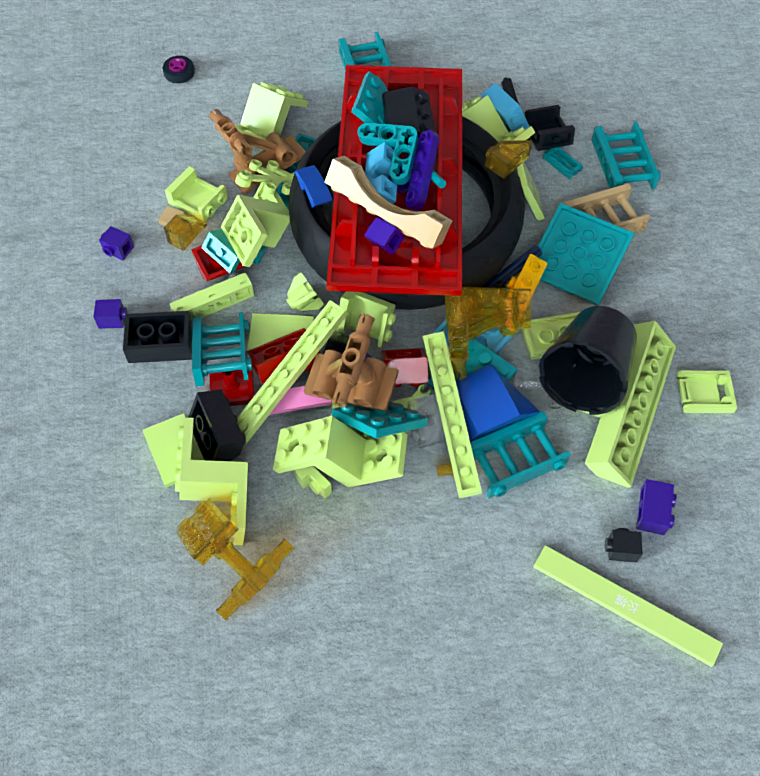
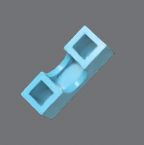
[365,142,397,204]

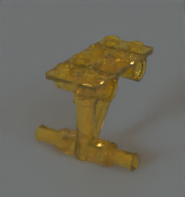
[445,287,531,380]
[177,498,295,621]

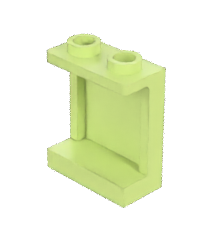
[165,166,228,222]
[336,291,396,348]

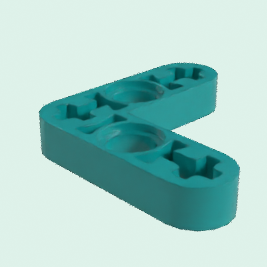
[357,123,418,185]

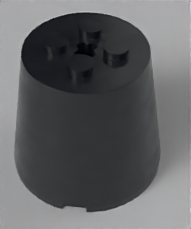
[538,306,637,415]

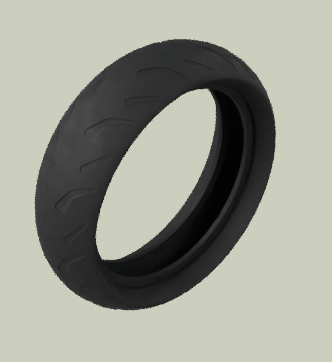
[288,116,525,310]

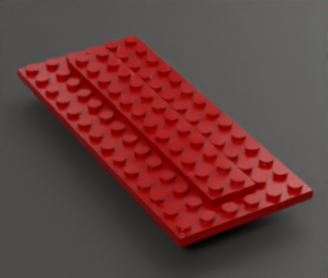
[326,65,462,296]

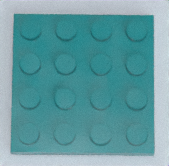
[538,202,635,306]

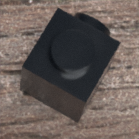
[604,528,643,562]

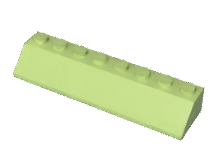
[585,321,676,487]

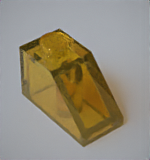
[485,140,533,179]
[164,215,207,251]

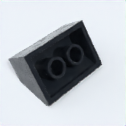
[382,86,435,145]
[188,389,246,461]

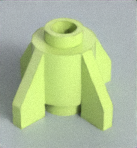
[286,272,325,311]

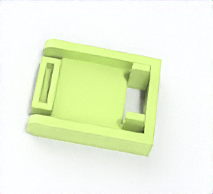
[677,370,737,413]

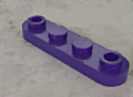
[405,130,439,211]

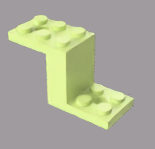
[235,81,309,146]
[462,95,535,153]
[221,182,290,267]
[273,416,408,487]
[175,417,248,546]

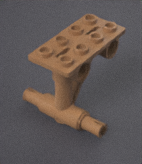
[209,109,306,195]
[304,314,399,411]

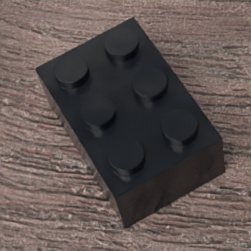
[123,311,193,363]

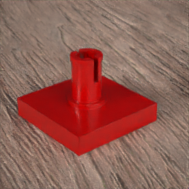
[209,366,254,406]

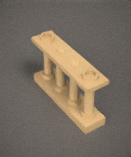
[559,183,650,233]

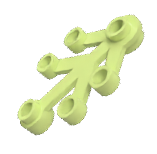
[235,159,295,195]

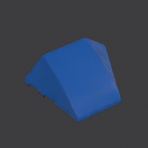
[455,364,540,442]

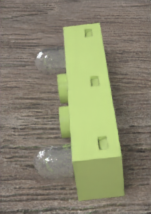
[169,271,254,322]

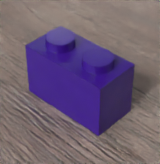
[636,479,677,535]

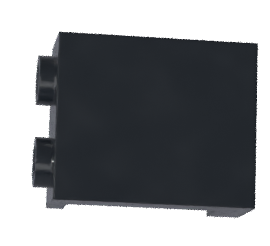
[525,105,575,151]

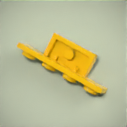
[496,254,547,332]

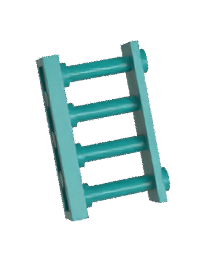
[338,32,392,71]
[591,122,661,189]
[192,312,252,386]
[470,411,571,499]

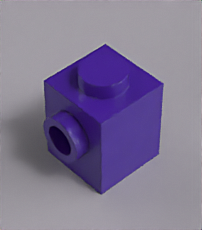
[364,217,405,255]
[99,226,134,260]
[93,299,128,329]

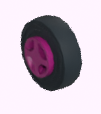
[162,56,195,84]

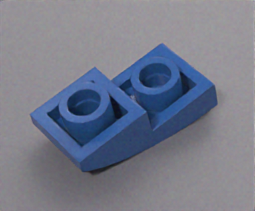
[295,165,333,208]

